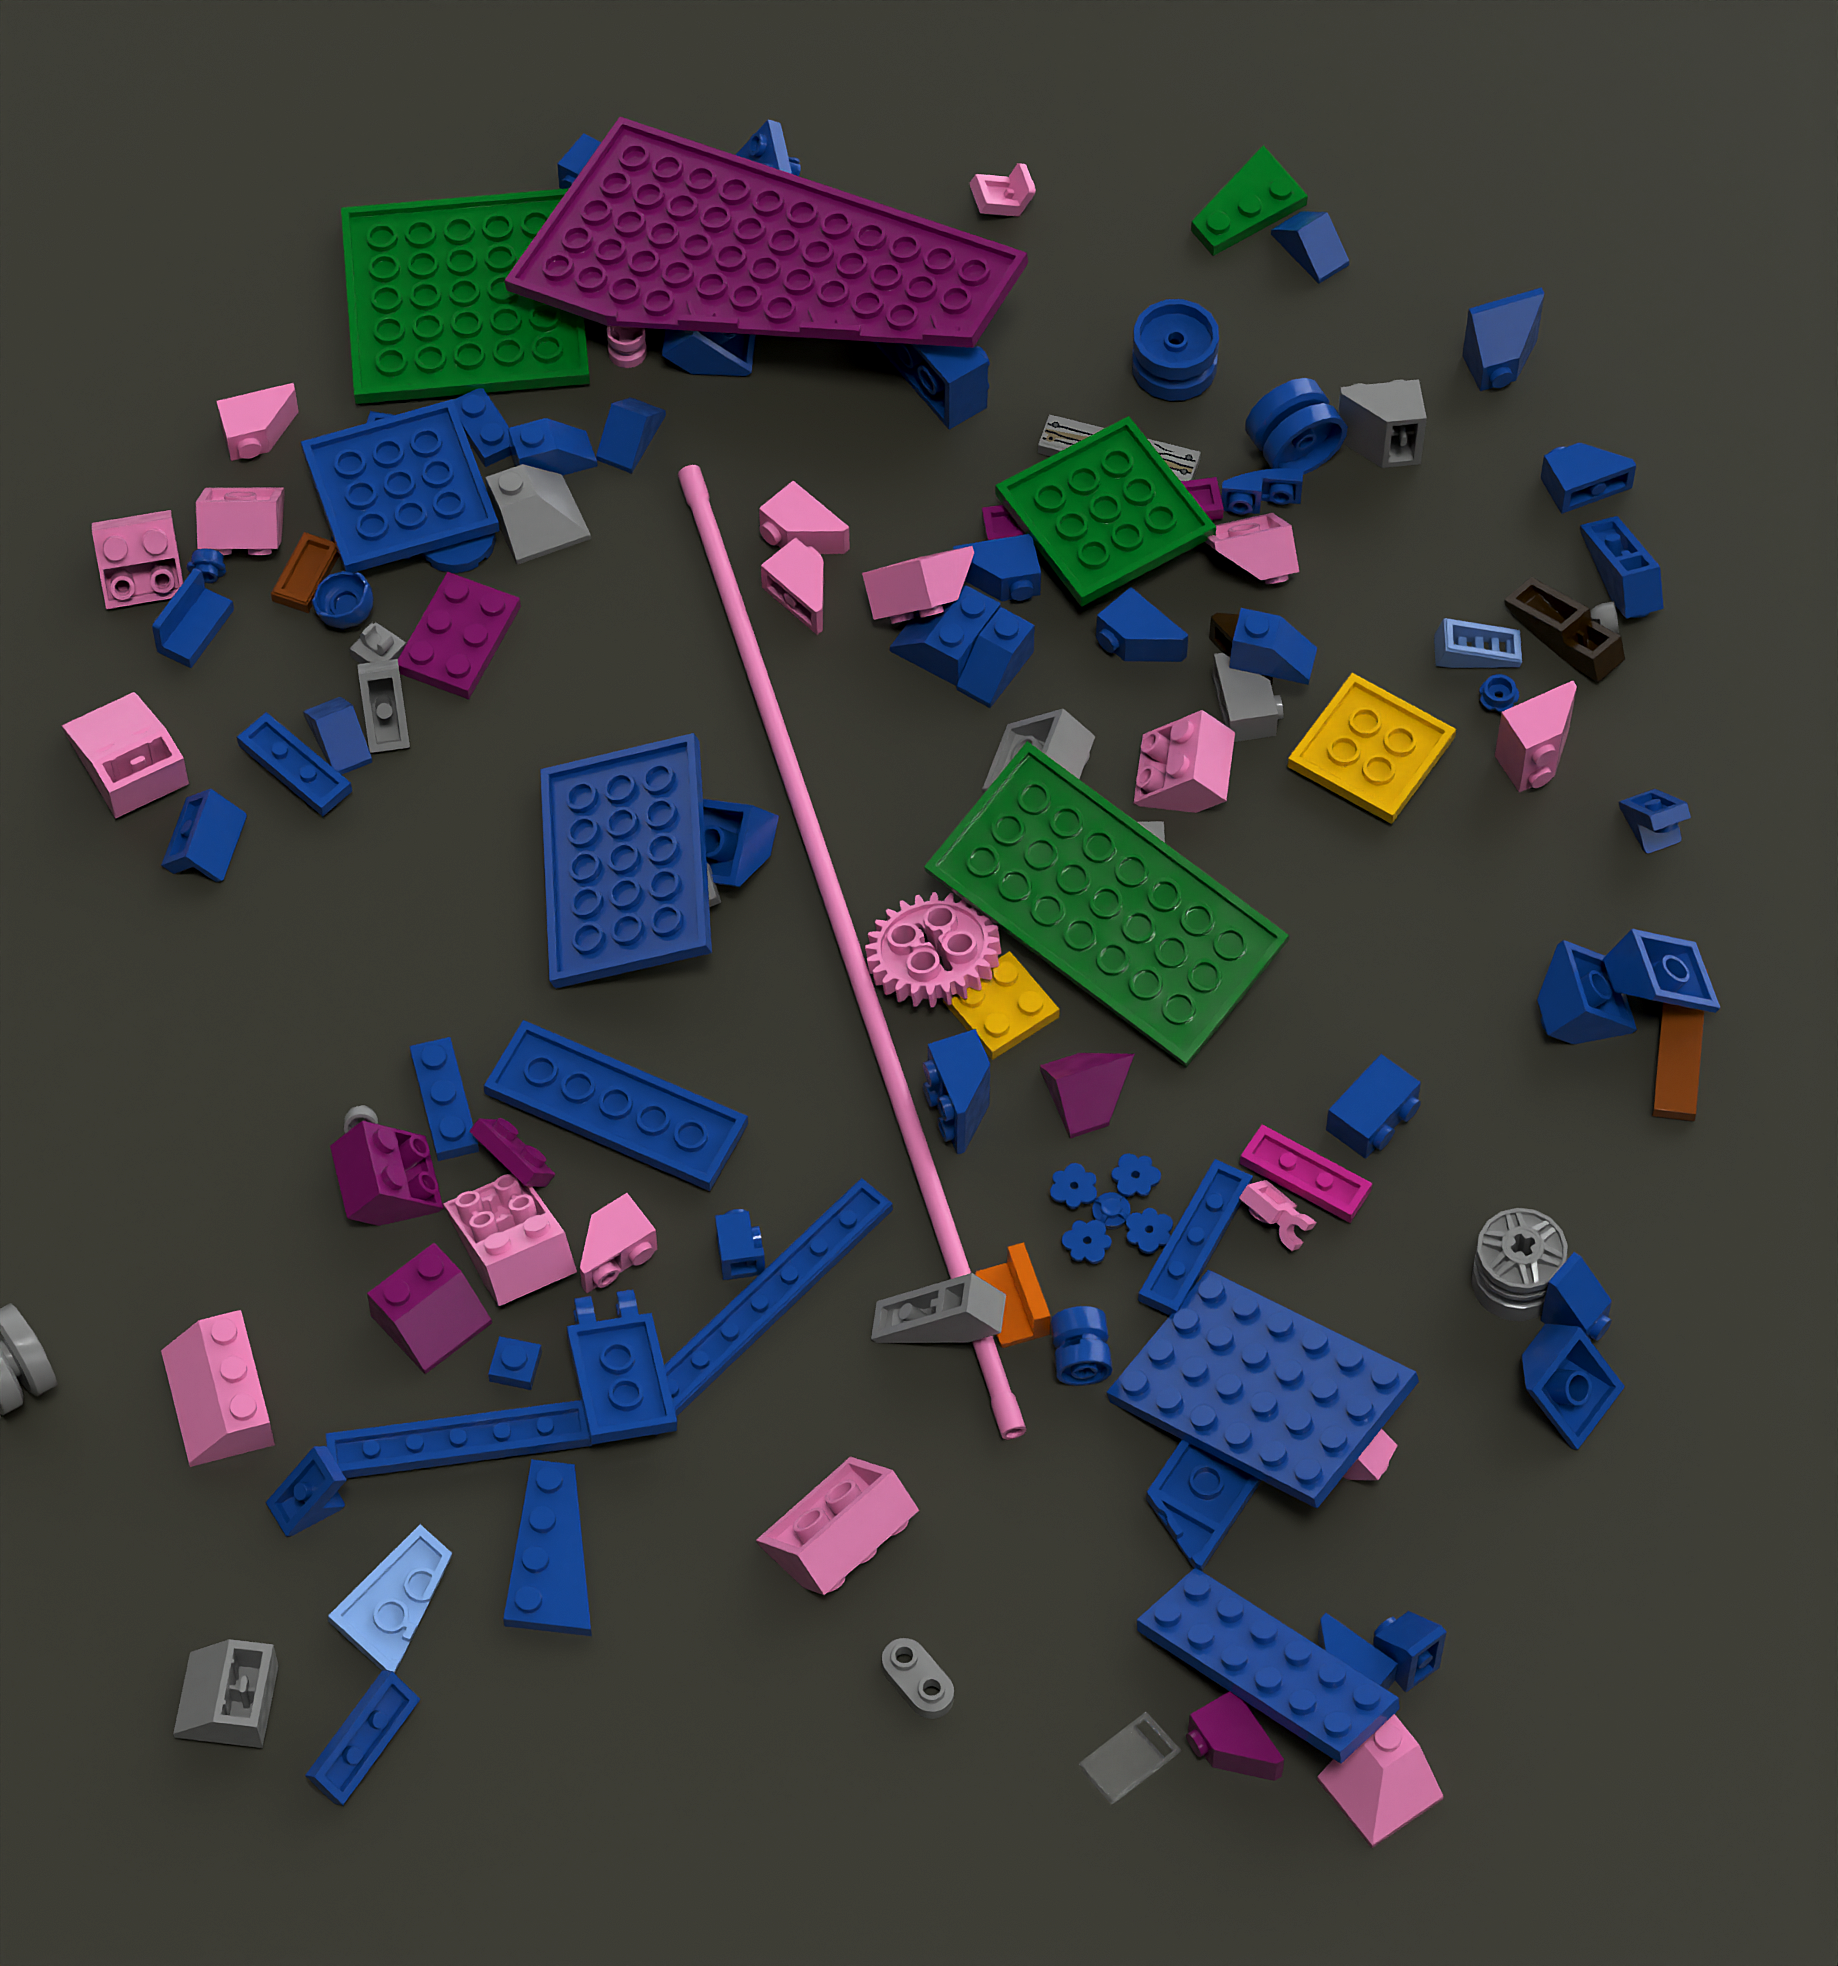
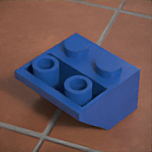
[923,1029,990,1155]

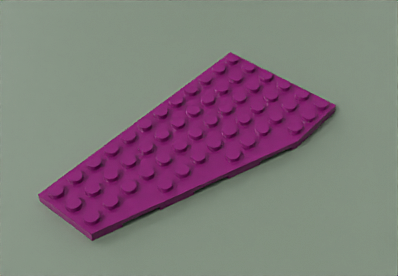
[504,117,1028,348]

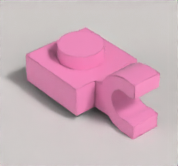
[1239,1180,1317,1251]

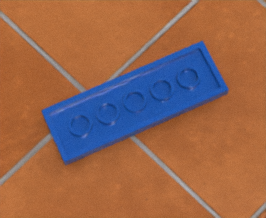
[484,1020,748,1191]
[1137,1567,1400,1764]

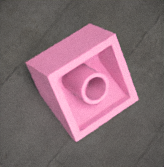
[196,487,285,555]
[862,546,974,624]
[1495,681,1577,792]

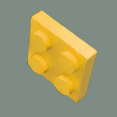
[943,951,1060,1060]

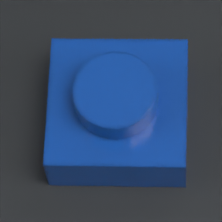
[488,1336,542,1390]

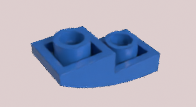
[1221,468,1304,514]

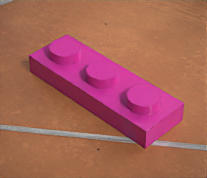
[1240,1124,1372,1223]

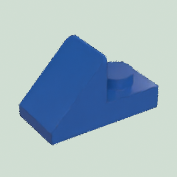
[1619,789,1691,853]
[266,1446,347,1536]

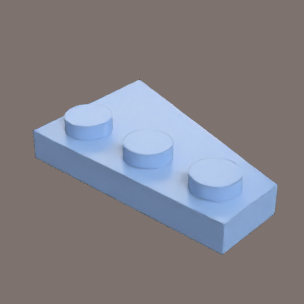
[328,1524,452,1673]

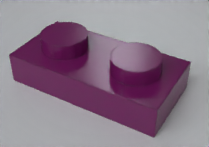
[469,1118,555,1187]

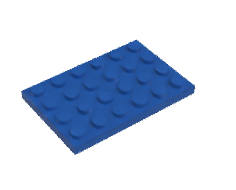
[540,733,712,988]
[1106,1269,1419,1508]

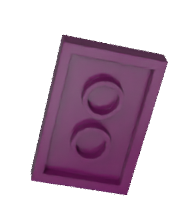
[398,572,521,699]

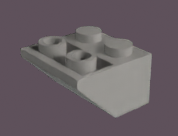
[1338,379,1427,468]
[173,1639,279,1748]

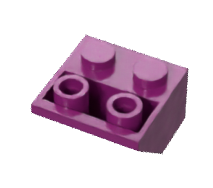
[330,1121,443,1226]

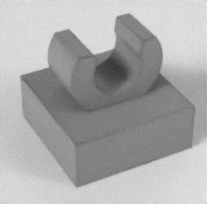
[350,622,406,664]

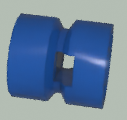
[1050,1306,1113,1386]

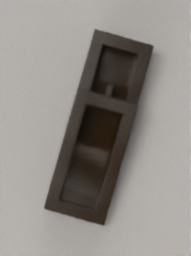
[1504,577,1625,682]

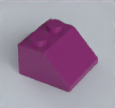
[367,1243,492,1374]

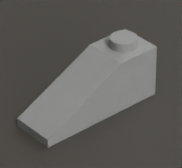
[871,1273,1006,1343]

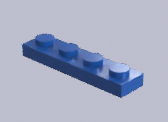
[1138,1159,1253,1315]

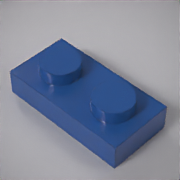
[453,388,511,467]

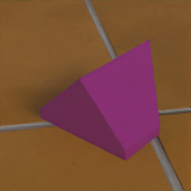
[1040,1053,1135,1139]

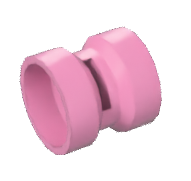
[606,326,647,368]

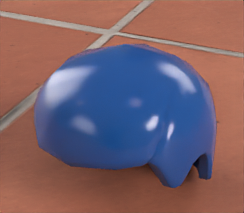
[312,571,374,630]

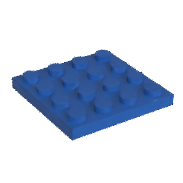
[301,399,500,573]

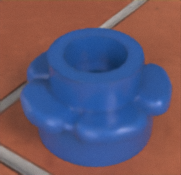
[187,549,226,583]
[1479,674,1519,713]

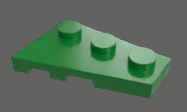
[1191,145,1308,256]

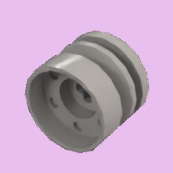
[1471,1208,1568,1321]

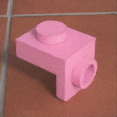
[969,163,1036,217]

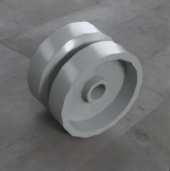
[0,1303,58,1416]

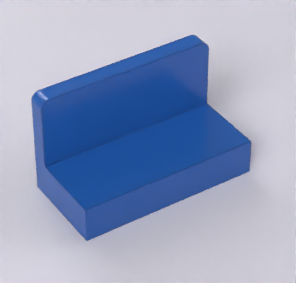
[152,568,234,668]
[161,788,247,882]

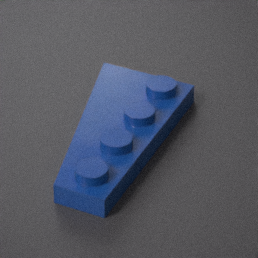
[503,1459,592,1636]

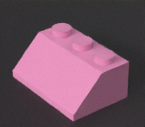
[161,1310,275,1467]
[756,1457,919,1595]

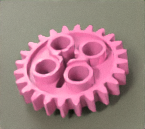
[865,892,1002,1007]

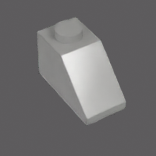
[1212,653,1284,742]
[357,659,410,753]

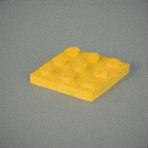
[1287,673,1456,824]

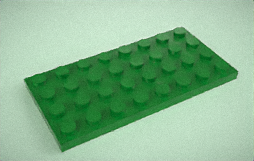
[924,741,1289,1068]

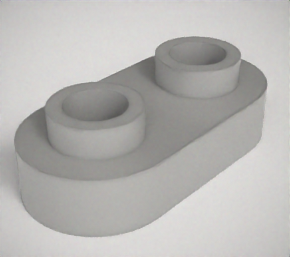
[882,1638,954,1719]

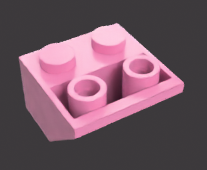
[92,510,183,609]
[1134,710,1235,813]

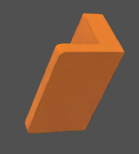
[975,1242,1051,1348]

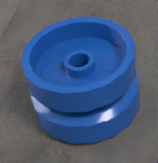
[1132,299,1219,401]
[1245,378,1348,475]

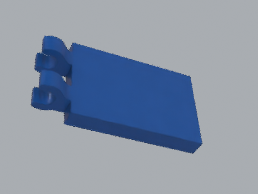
[566,1289,677,1444]

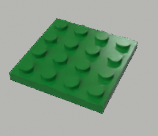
[995,416,1216,607]

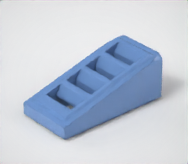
[1434,618,1522,668]

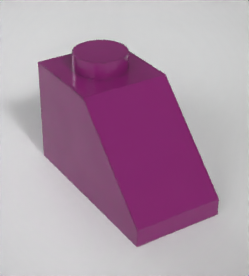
[1186,1691,1284,1781]

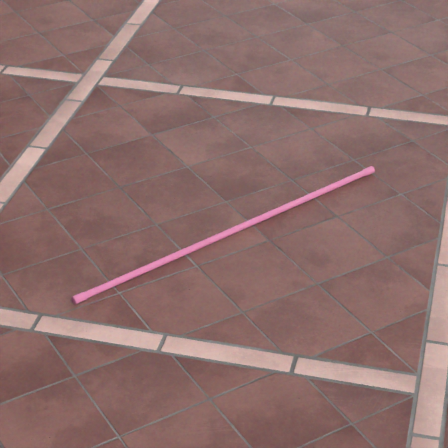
[678,465,1027,1440]

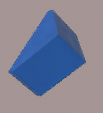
[1271,211,1349,284]
[596,397,666,474]
[303,696,373,775]

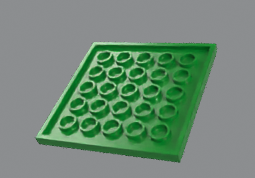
[341,188,590,404]

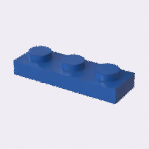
[237,712,352,816]
[409,1037,479,1161]
[305,1670,420,1805]

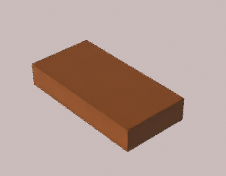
[271,532,339,614]

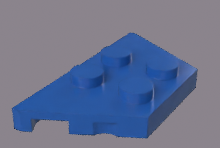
[1146,1440,1262,1571]

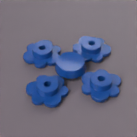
[1050,1153,1173,1264]

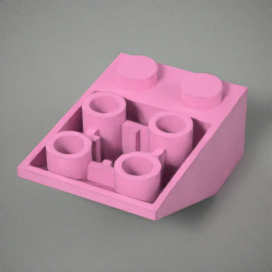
[61,692,189,819]
[443,1174,577,1306]

